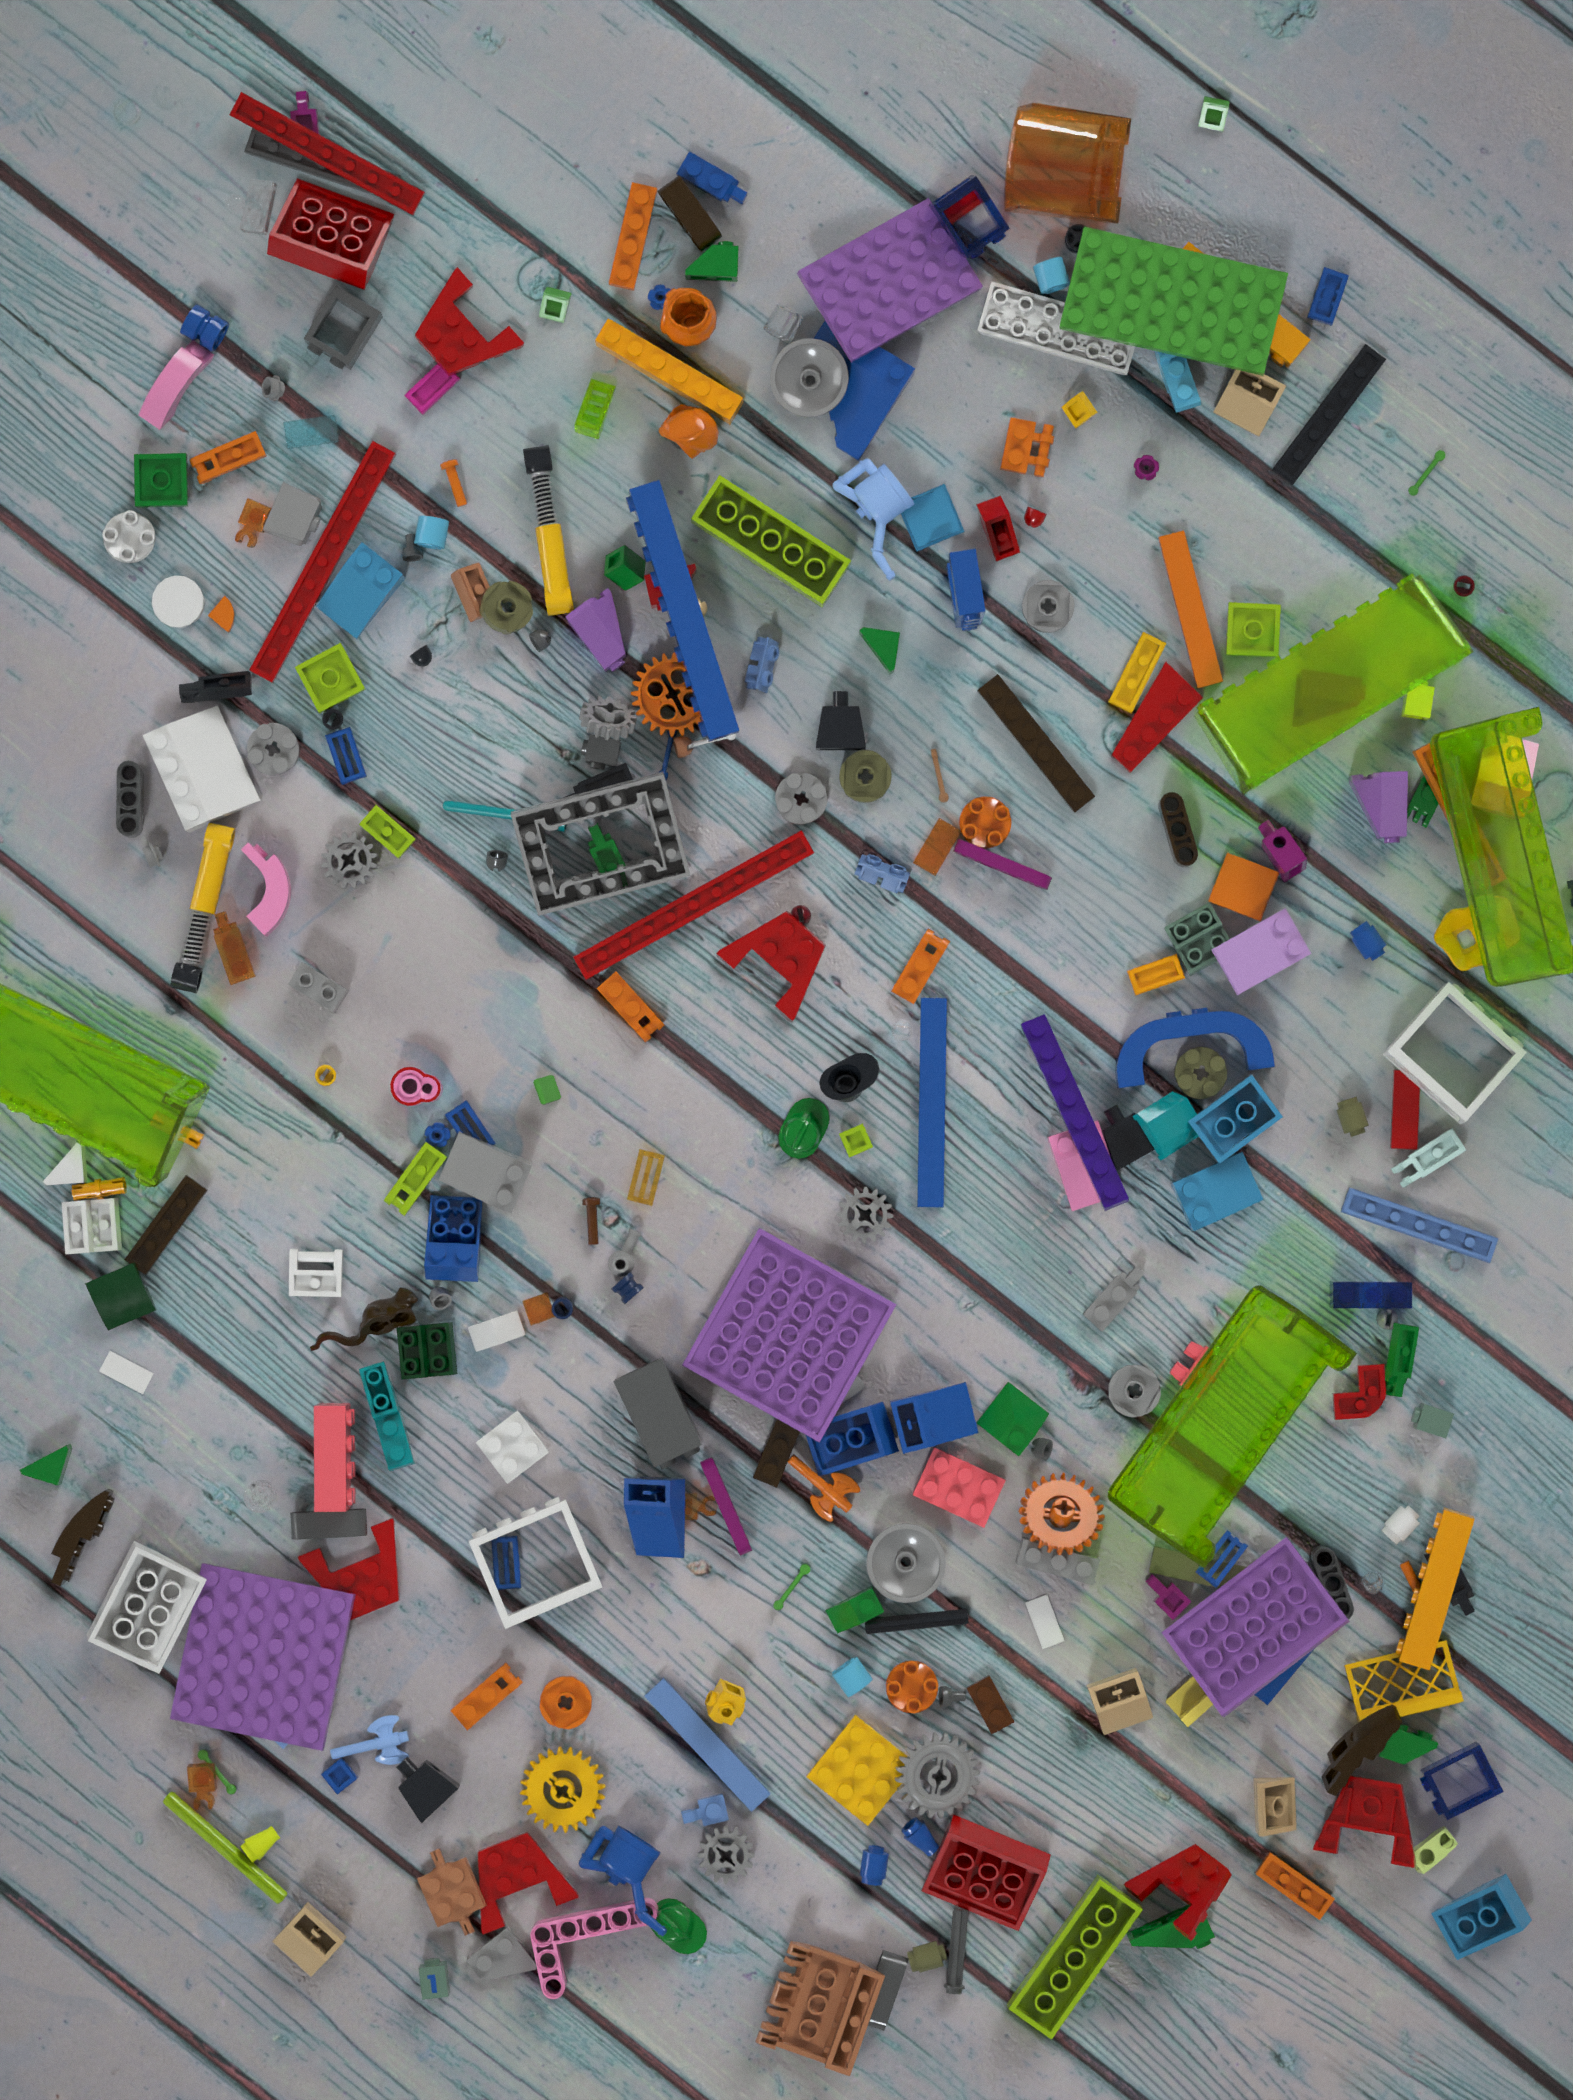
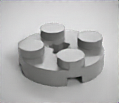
[1022,580,1074,633]
[247,723,300,776]
[775,772,827,825]
[1108,1365,1161,1417]

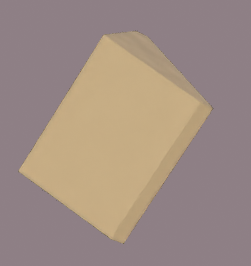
[1253,1777,1296,1837]

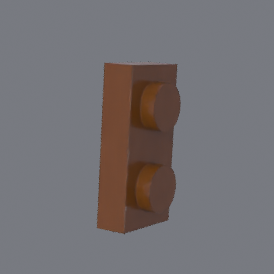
[966,1675,1014,1734]

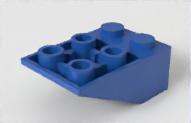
[424,1195,483,1282]
[890,1382,979,1454]
[624,1476,685,1558]

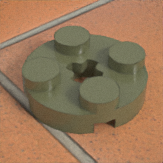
[479,581,533,635]
[839,750,892,803]
[1174,1047,1227,1099]

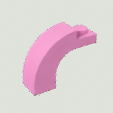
[139,341,214,430]
[241,842,291,936]

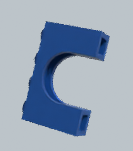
[946,549,986,631]

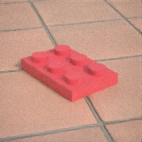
[912,1447,1006,1528]

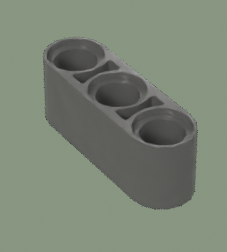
[116,760,144,838]
[290,1508,367,1540]
[1310,1545,1354,1619]
[868,1950,908,2031]

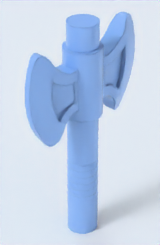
[330,1715,409,1765]

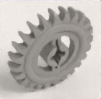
[895,1732,980,1819]

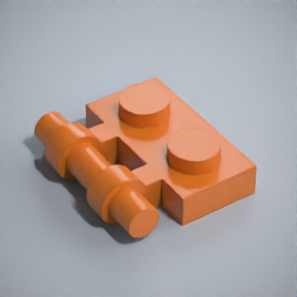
[1000,417,1054,477]

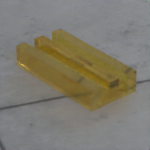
[627,1149,665,1206]

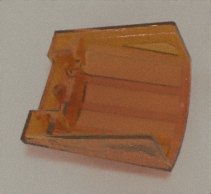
[1004,103,1131,224]

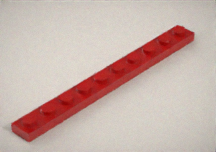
[249,441,396,683]
[573,830,814,980]

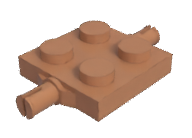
[417,1848,487,1936]

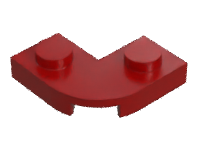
[1332,1364,1386,1420]

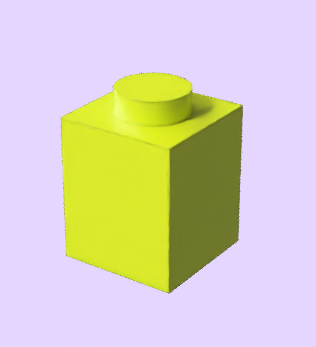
[1401,680,1435,721]

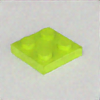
[1226,602,1281,658]
[295,643,366,714]

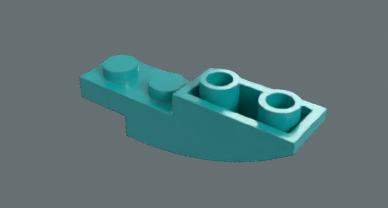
[359,1361,415,1471]

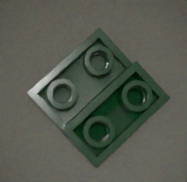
[85,1263,157,1331]
[396,1322,458,1380]

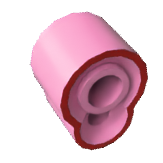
[390,1067,443,1106]

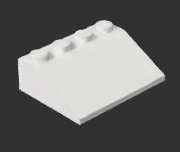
[143,706,261,833]
[86,1541,207,1674]

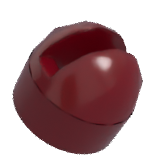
[1453,575,1475,597]
[790,905,811,926]

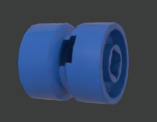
[180,304,229,352]

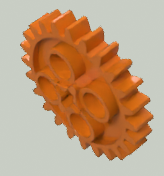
[631,652,701,738]

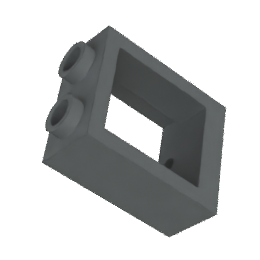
[304,285,383,370]

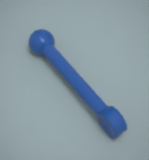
[658,730,677,780]

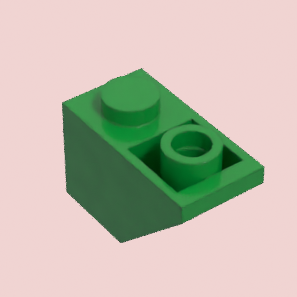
[1378,1723,1438,1765]

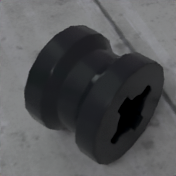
[1065,224,1086,254]

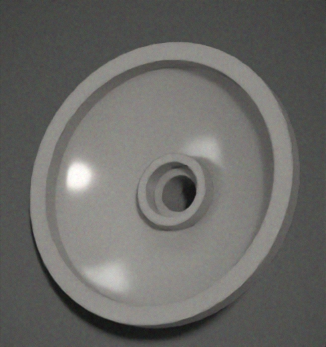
[770,338,849,417]
[867,1523,946,1603]

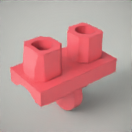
[1169,1341,1216,1389]

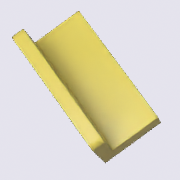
[1166,1676,1213,1727]

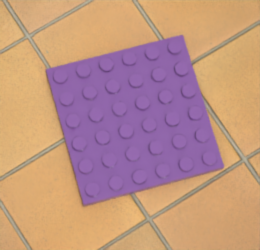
[682,1228,897,1443]
[170,1563,355,1751]

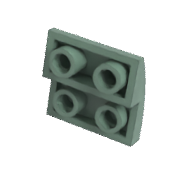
[1164,902,1230,976]

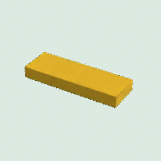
[1108,632,1166,714]

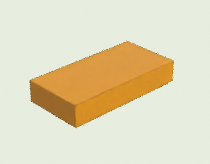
[1127,954,1185,996]

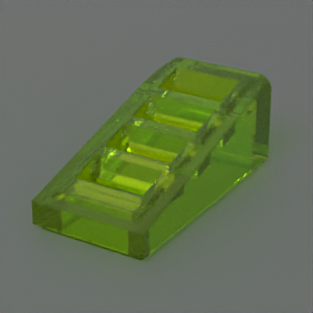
[574,379,616,439]

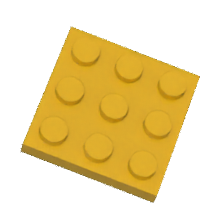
[806,1714,908,1826]

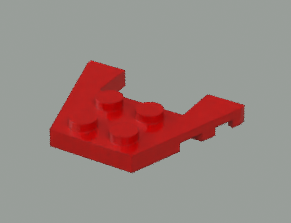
[415,267,524,376]
[716,911,826,1021]
[298,1518,400,1620]
[1313,1776,1416,1868]
[478,1831,579,1935]
[1123,1844,1232,1941]

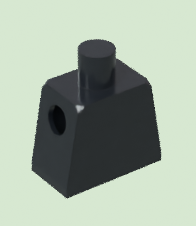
[816,691,866,750]
[1102,1104,1155,1170]
[396,1756,460,1823]

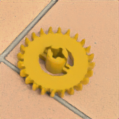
[520,1746,606,1833]

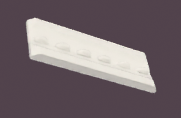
[977,281,1135,375]

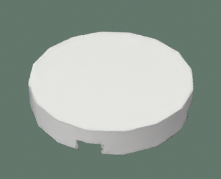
[152,576,205,628]

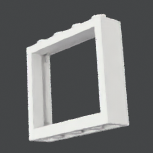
[1382,982,1527,1124]
[468,1497,602,1629]

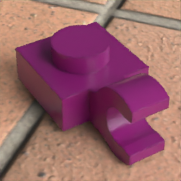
[290,91,320,134]
[1145,1574,1191,1620]

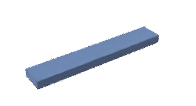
[1340,1187,1499,1263]
[644,1677,771,1812]

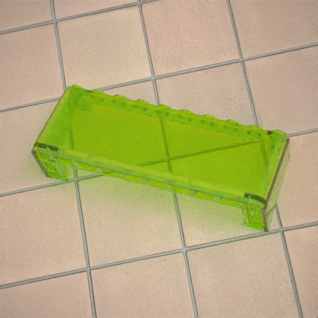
[1194,573,1474,795]
[1430,707,1573,987]
[0,983,210,1187]
[1107,1285,1357,1569]

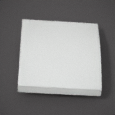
[61,1198,122,1254]

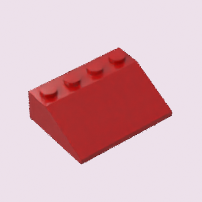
[267,178,394,290]
[921,1814,1051,1931]

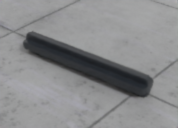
[865,1609,969,1634]

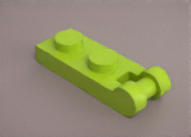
[384,1142,448,1216]

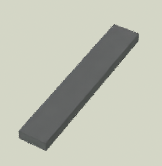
[244,128,401,197]

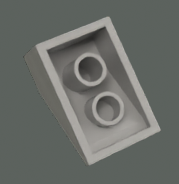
[439,1131,532,1213]

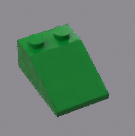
[1126,1904,1215,1949]

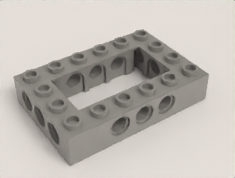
[511,772,690,916]

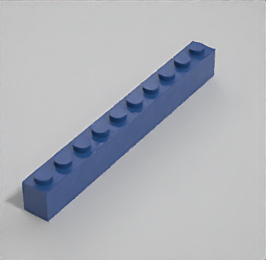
[626,480,740,742]

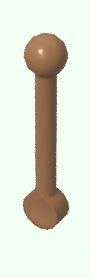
[931,749,949,803]

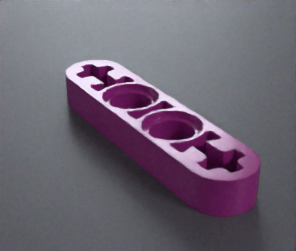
[953,839,1052,890]
[700,1457,752,1556]

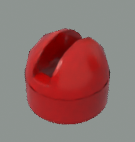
[1024,507,1047,528]

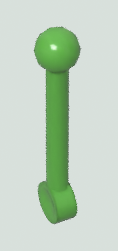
[1408,450,1445,496]
[773,1564,810,1610]
[198,1749,237,1795]

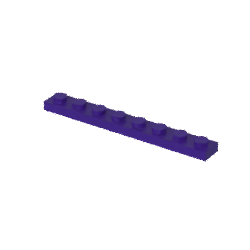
[1021,1014,1129,1211]

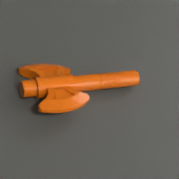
[787,1454,860,1522]

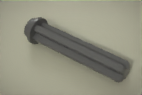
[944,1909,968,1994]

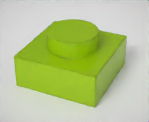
[839,1123,873,1158]

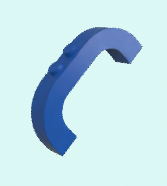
[1115,1007,1275,1089]

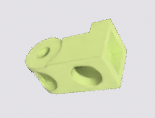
[1414,1826,1458,1874]

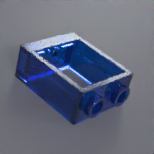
[929,175,1010,259]
[1419,1742,1504,1820]

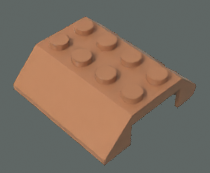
[755,1941,885,2076]

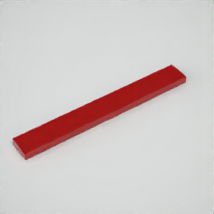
[229,92,425,216]

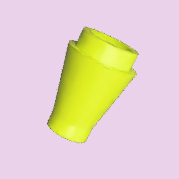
[240,1826,280,1863]

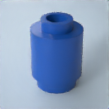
[1350,921,1387,961]
[860,1845,889,1886]

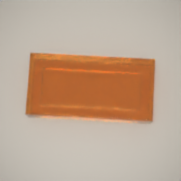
[913,818,961,876]

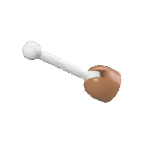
[673,734,736,758]

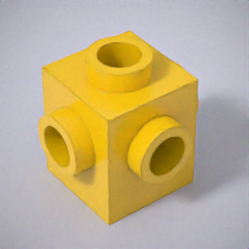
[705,1678,746,1726]

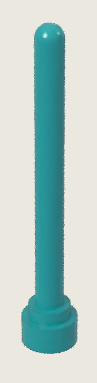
[443,801,567,832]

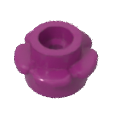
[1134,455,1159,481]

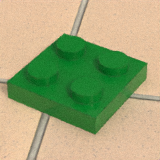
[134,453,188,508]

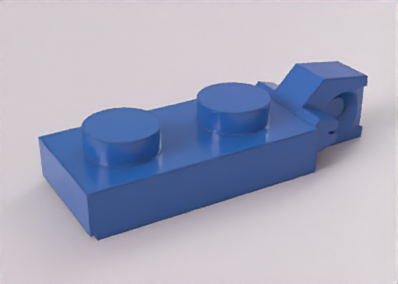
[676,151,748,204]

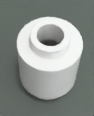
[1381,1506,1420,1545]

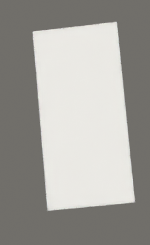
[99,1351,154,1394]
[1025,1595,1064,1649]

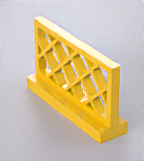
[1344,1640,1464,1723]

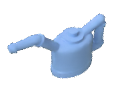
[832,458,915,581]

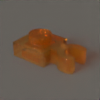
[235,498,272,548]
[685,1493,716,1520]
[187,1763,217,1810]

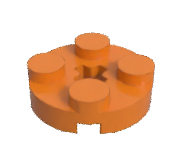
[539,1676,592,1729]

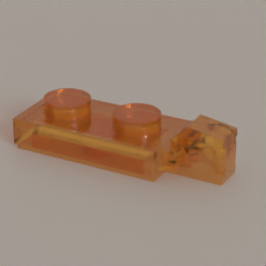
[213,911,256,985]

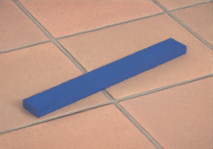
[917,998,947,1208]

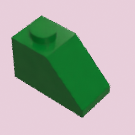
[685,241,739,282]
[825,1586,884,1634]

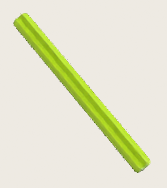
[163,1792,287,1904]

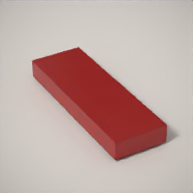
[1390,1070,1420,1150]

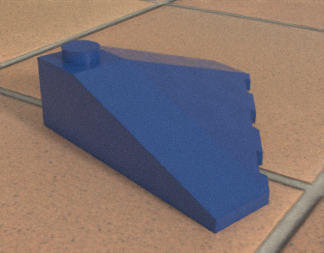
[813,321,915,461]

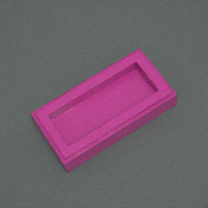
[404,363,460,415]

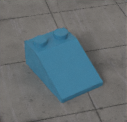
[316,542,405,639]
[1188,1074,1283,1164]
[1170,1152,1264,1231]
[1431,1874,1532,1960]

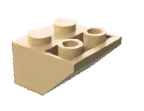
[1213,370,1286,437]
[1086,1668,1153,1735]
[272,1902,346,1976]

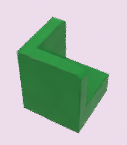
[604,545,646,591]

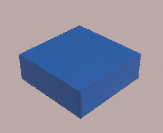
[321,1757,358,1795]

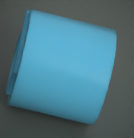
[1033,257,1070,294]
[414,516,449,550]
[832,1656,873,1697]

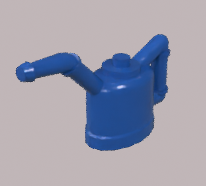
[579,1826,667,1936]

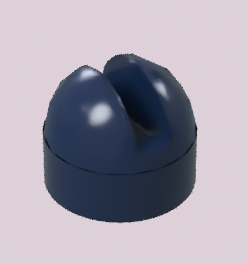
[552,1297,573,1319]

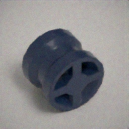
[611,1272,644,1304]

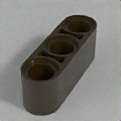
[658,176,722,252]
[1158,792,1198,867]

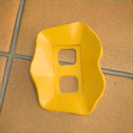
[1434,894,1522,971]

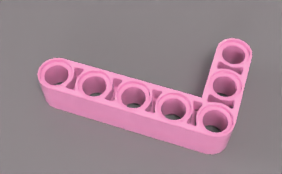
[530,1898,658,1999]

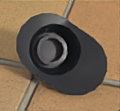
[819,1053,880,1102]

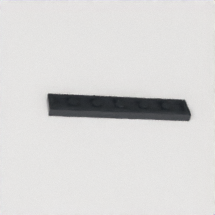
[1272,344,1386,486]

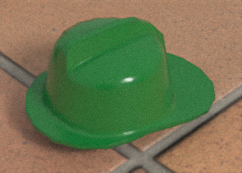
[778,1098,830,1159]
[650,1898,707,1954]

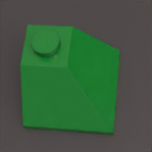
[976,1382,1049,1457]

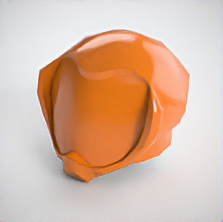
[660,288,717,347]
[658,404,719,459]

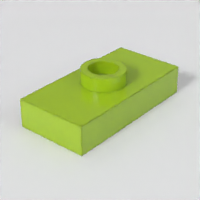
[359,805,416,859]

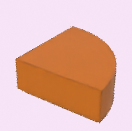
[208,596,234,633]

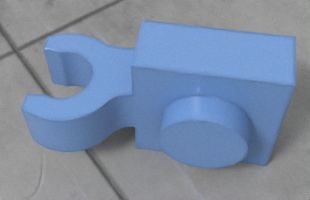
[681,1793,729,1826]

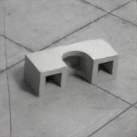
[1015,1537,1100,1585]

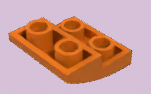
[1208,853,1279,922]

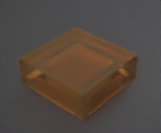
[522,1292,555,1325]

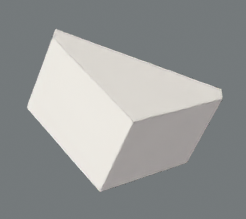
[43,1142,88,1185]
[468,1310,526,1352]

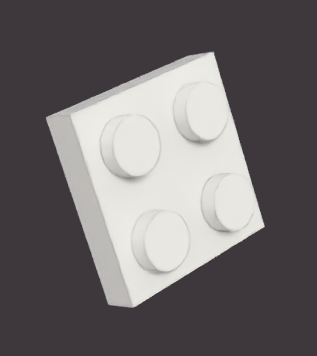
[476,1410,549,1484]

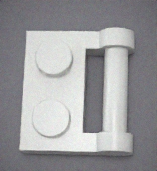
[289,1249,343,1297]

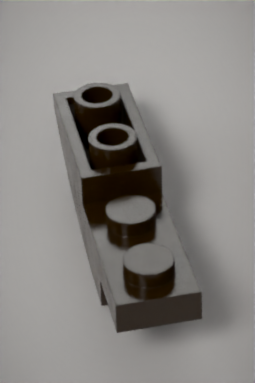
[51,1489,115,1586]
[1321,1705,1402,1796]

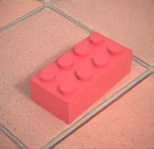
[314,1403,356,1512]

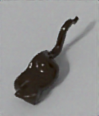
[310,1287,418,1351]

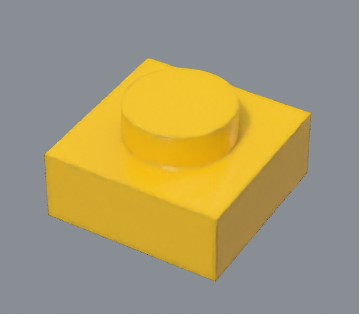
[1061,391,1098,429]

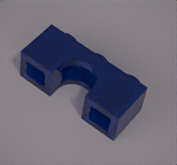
[1330,1281,1412,1308]

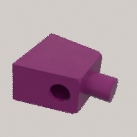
[1258,819,1307,883]

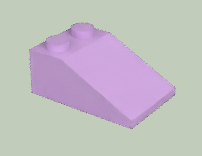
[1212,908,1311,995]

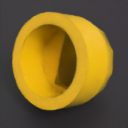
[314,1064,336,1086]

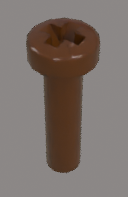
[582,1197,600,1245]

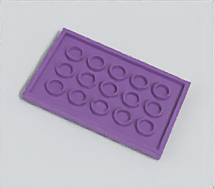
[797,198,983,362]
[1161,1537,1350,1717]

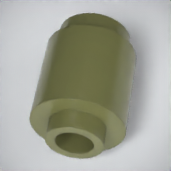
[1336,1096,1369,1137]
[907,1941,947,1973]

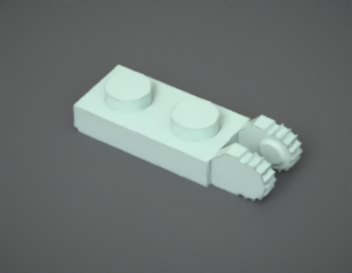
[1391,1128,1466,1187]

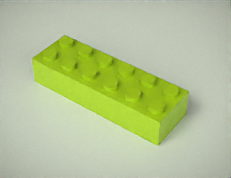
[691,475,851,608]
[1007,1874,1143,2040]

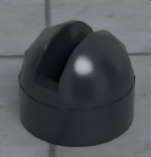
[409,644,432,667]
[322,709,343,730]

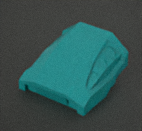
[1133,1091,1199,1161]

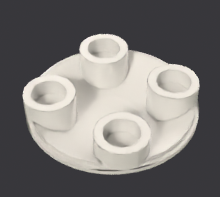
[102,510,156,563]

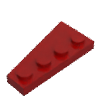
[1112,662,1203,773]

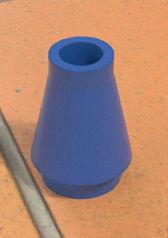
[902,1817,939,1857]

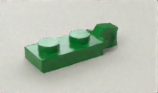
[588,823,628,887]
[1385,1323,1419,1397]

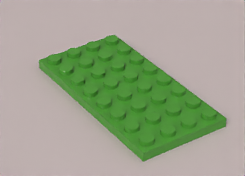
[1059,227,1288,376]

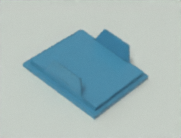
[901,484,965,552]

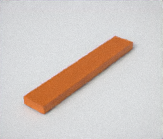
[1158,530,1223,689]

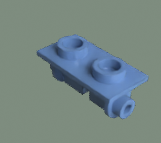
[744,637,779,693]
[854,854,911,894]

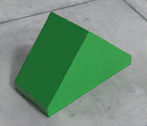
[859,627,900,675]
[20,1444,73,1486]

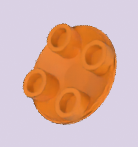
[959,796,1011,849]
[886,1660,939,1714]

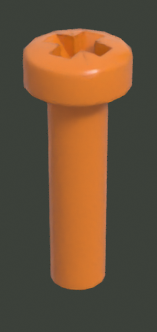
[440,459,467,507]
[1400,1560,1421,1591]

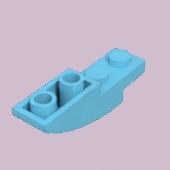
[1154,351,1201,413]

